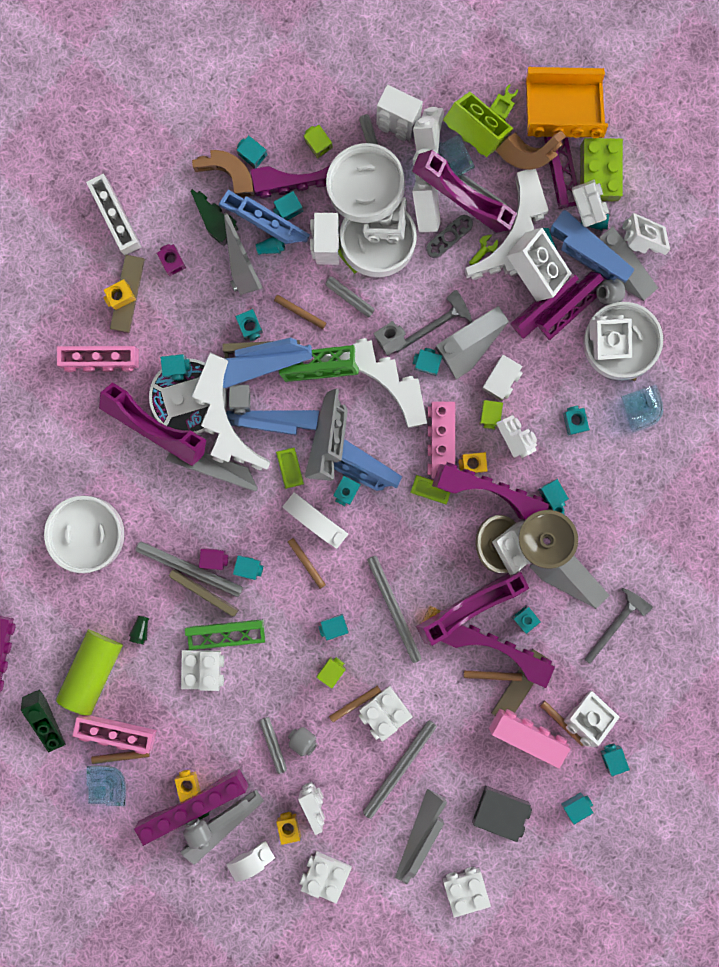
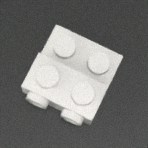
[363,197,407,243]
[622,213,670,255]
[590,315,632,360]
[496,415,537,458]
[492,521,532,575]
[181,650,224,691]
[358,686,413,742]
[564,691,620,747]
[298,782,325,835]
[299,851,352,904]
[443,867,491,918]

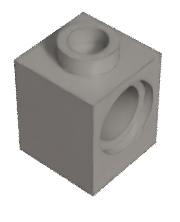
[373,321,406,356]
[229,385,251,415]

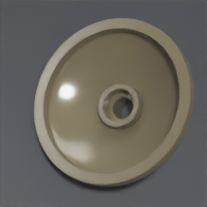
[519,510,578,569]
[475,515,516,573]

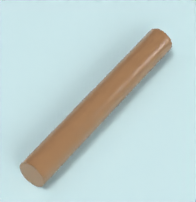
[274,295,327,329]
[288,538,326,589]
[464,670,522,681]
[329,685,382,722]
[540,701,583,746]
[91,751,150,764]

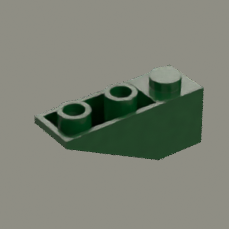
[191,189,238,246]
[21,689,66,753]

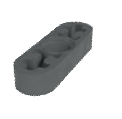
[427,215,473,258]

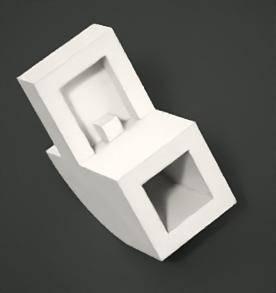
[226,841,275,882]

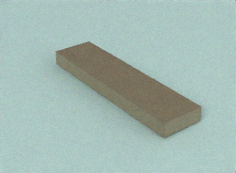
[110,254,145,333]
[169,569,239,617]
[491,648,548,716]

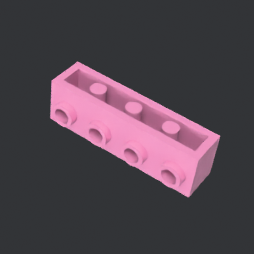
[57,346,139,372]
[427,402,455,479]
[489,709,571,769]
[72,715,157,754]

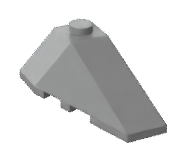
[224,212,263,295]
[592,226,658,301]
[435,306,509,380]
[529,556,610,609]

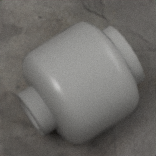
[596,279,625,305]
[288,727,318,756]
[183,818,212,850]

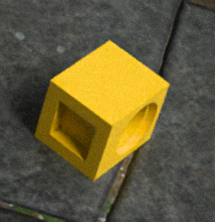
[103,279,136,310]
[458,452,488,473]
[175,770,201,802]
[276,812,301,845]

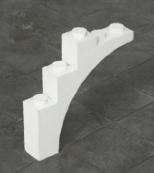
[412,107,444,232]
[464,169,549,280]
[317,338,427,428]
[192,353,270,471]

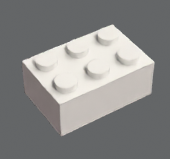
[376,84,423,141]
[310,213,340,265]
[506,228,572,301]

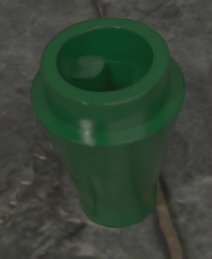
[129,616,149,645]

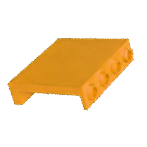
[526,67,608,138]

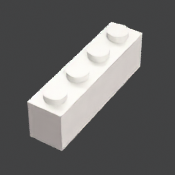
[86,174,142,255]

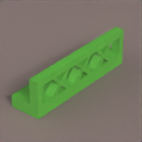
[279,345,359,382]
[185,619,265,650]

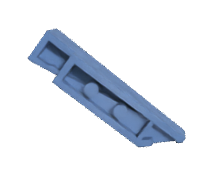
[218,190,310,244]
[550,210,634,283]
[223,338,312,388]
[226,410,319,435]
[334,439,402,491]

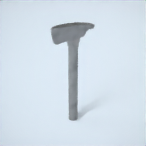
[396,290,472,353]
[584,588,653,664]

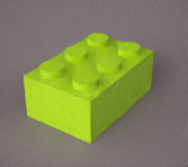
[443,92,513,158]
[580,138,623,201]

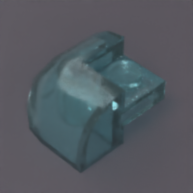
[438,135,475,177]
[621,384,664,433]
[87,765,126,806]

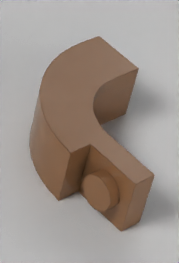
[496,131,566,170]
[192,150,255,197]

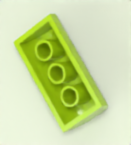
[55,629,123,715]

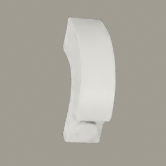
[283,492,348,549]

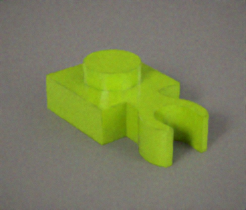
[490,84,518,121]

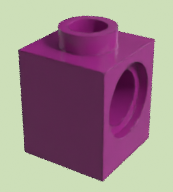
[157,244,186,276]
[199,548,229,570]

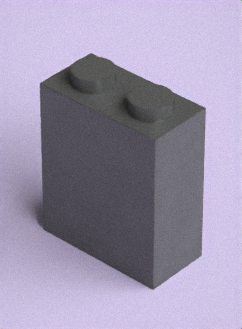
[472,785,532,842]

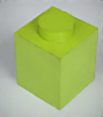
[304,125,333,159]
[479,400,503,430]
[316,657,346,689]

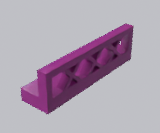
[544,137,578,209]
[535,271,604,340]
[510,274,579,339]

